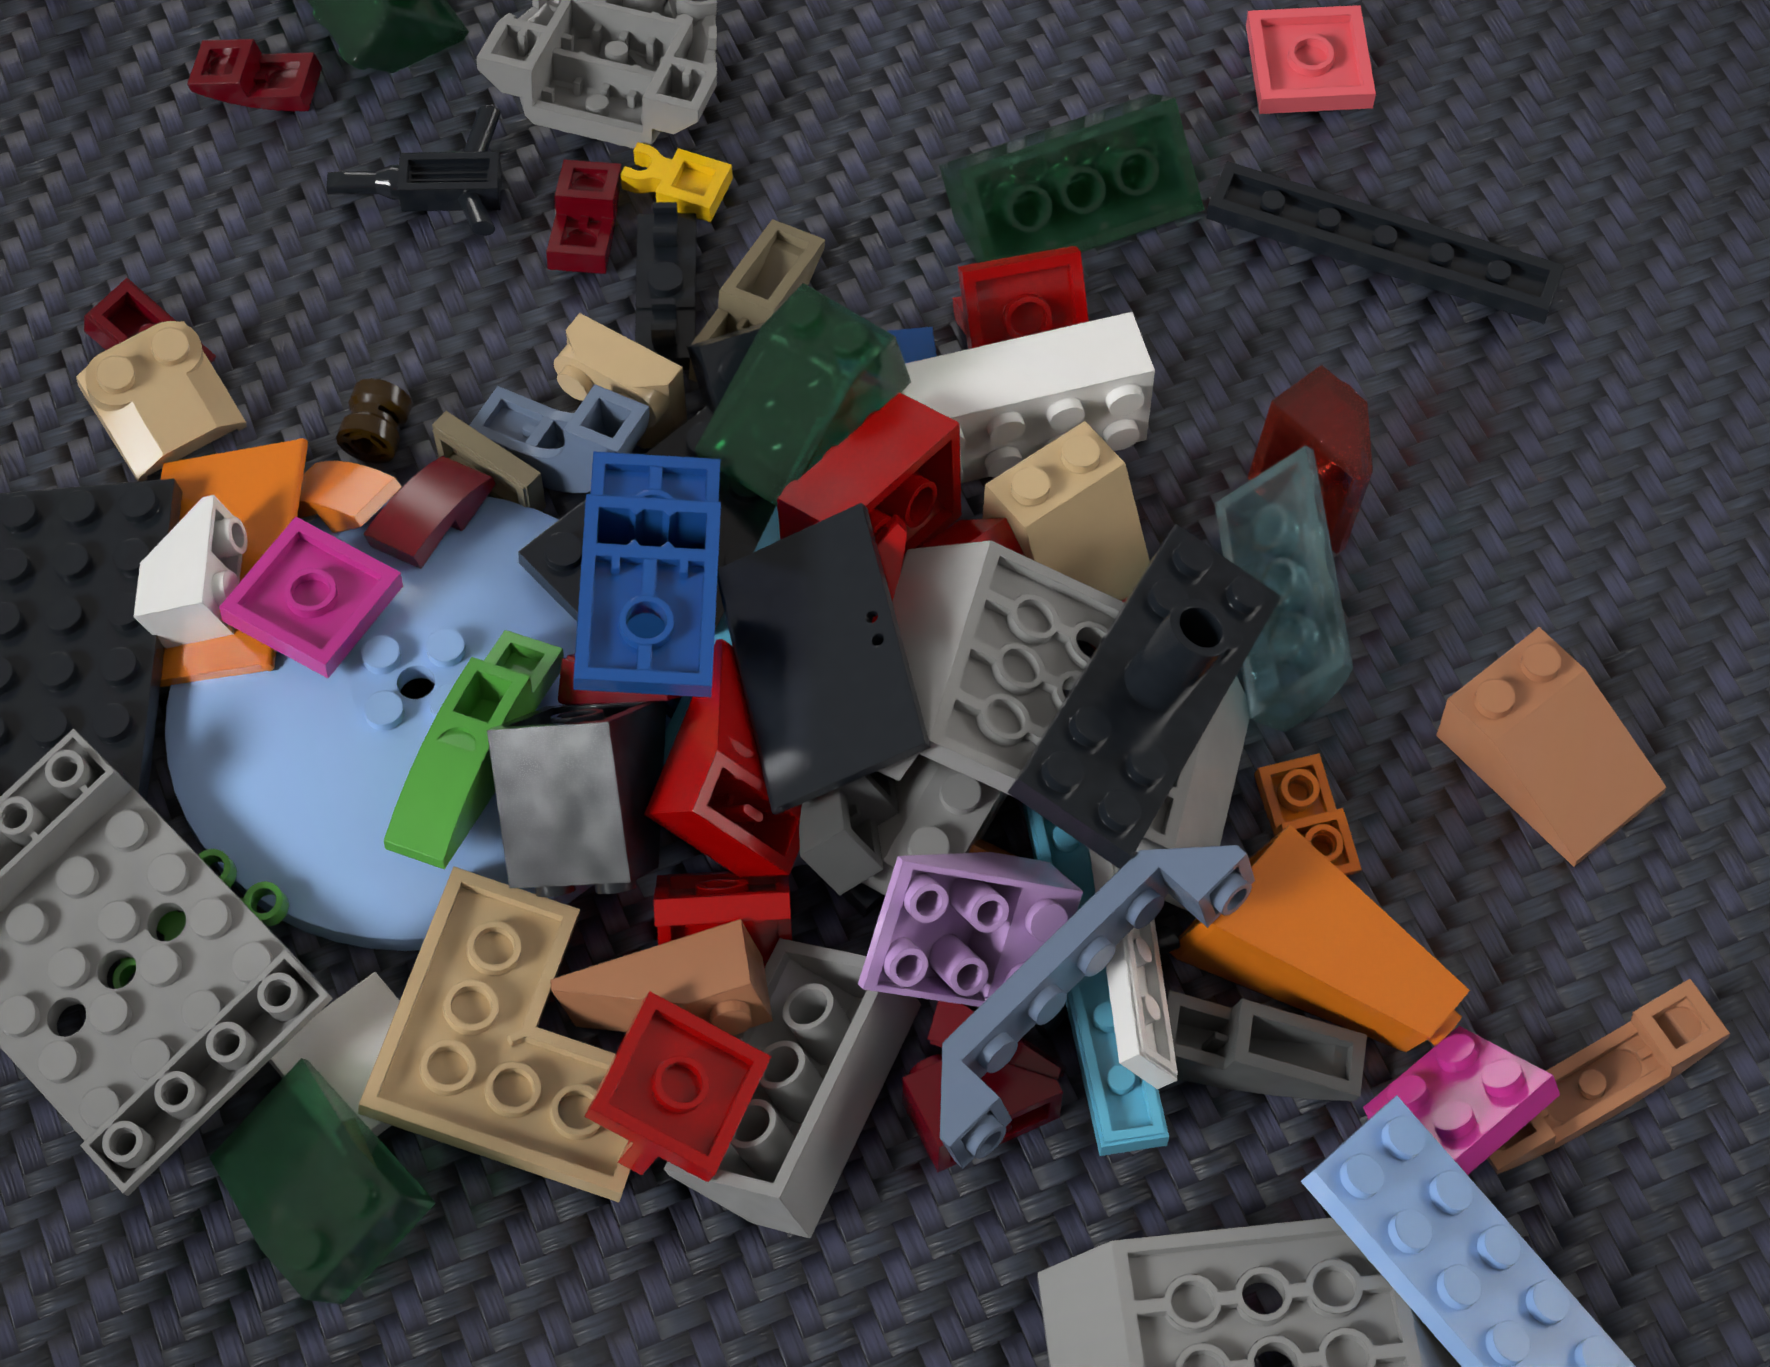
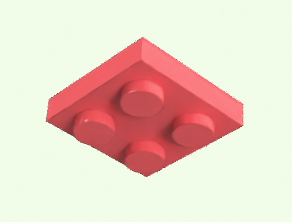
[1246,5,1376,114]

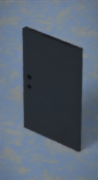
[717,502,931,815]

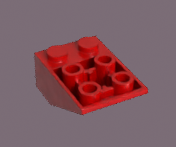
[644,639,802,877]

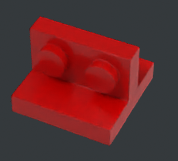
[952,246,1089,349]
[653,871,792,968]
[584,991,772,1182]

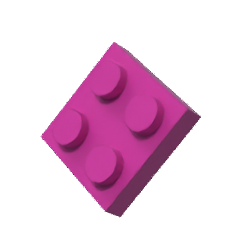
[219,516,403,678]
[1363,1026,1560,1175]

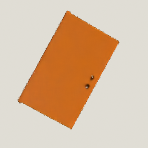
[160,438,308,687]

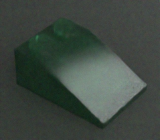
[695,283,911,506]
[209,1058,436,1304]

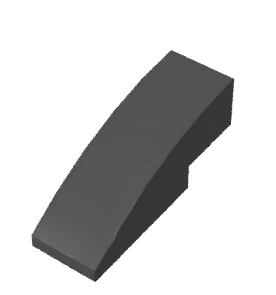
[799,771,899,895]
[1166,990,1367,1101]

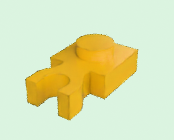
[620,142,733,223]

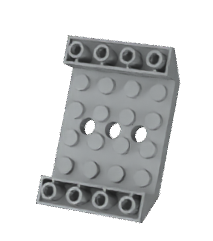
[878,541,1252,911]
[0,729,333,1196]
[1037,1218,1461,1367]

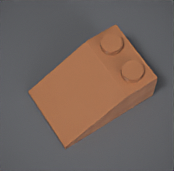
[1436,627,1667,867]

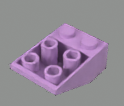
[858,852,1083,1007]

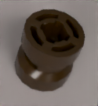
[336,378,412,464]

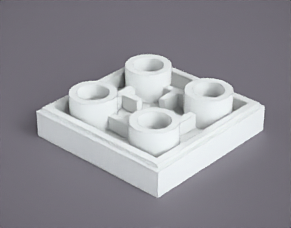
[269,972,400,1158]

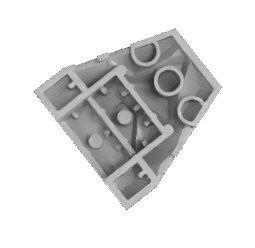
[477,0,717,148]

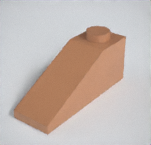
[550,919,773,1036]

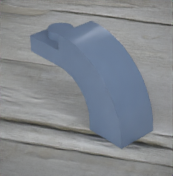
[469,384,650,493]

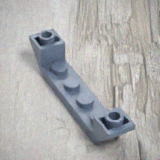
[940,845,1255,1169]

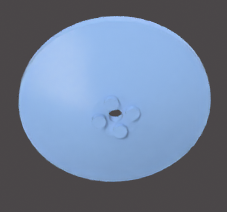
[165,496,671,951]

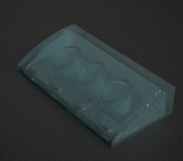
[1215,446,1353,732]

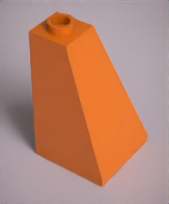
[1169,824,1470,1052]

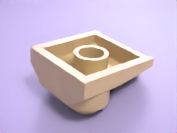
[554,313,687,449]
[76,321,247,482]

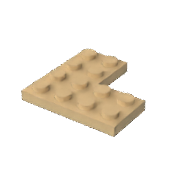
[358,866,631,1202]

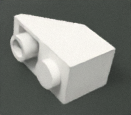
[134,495,248,648]

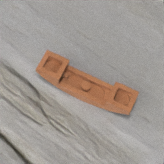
[1487,979,1730,1174]

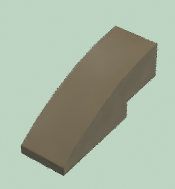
[689,219,825,382]

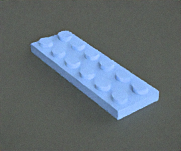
[1301,1095,1636,1367]

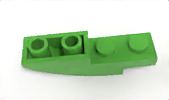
[384,630,564,870]

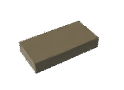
[432,411,546,511]

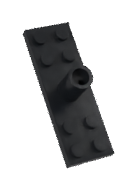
[1008,524,1282,869]

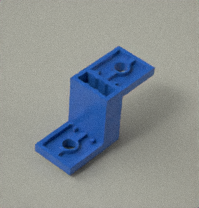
[574,451,721,697]

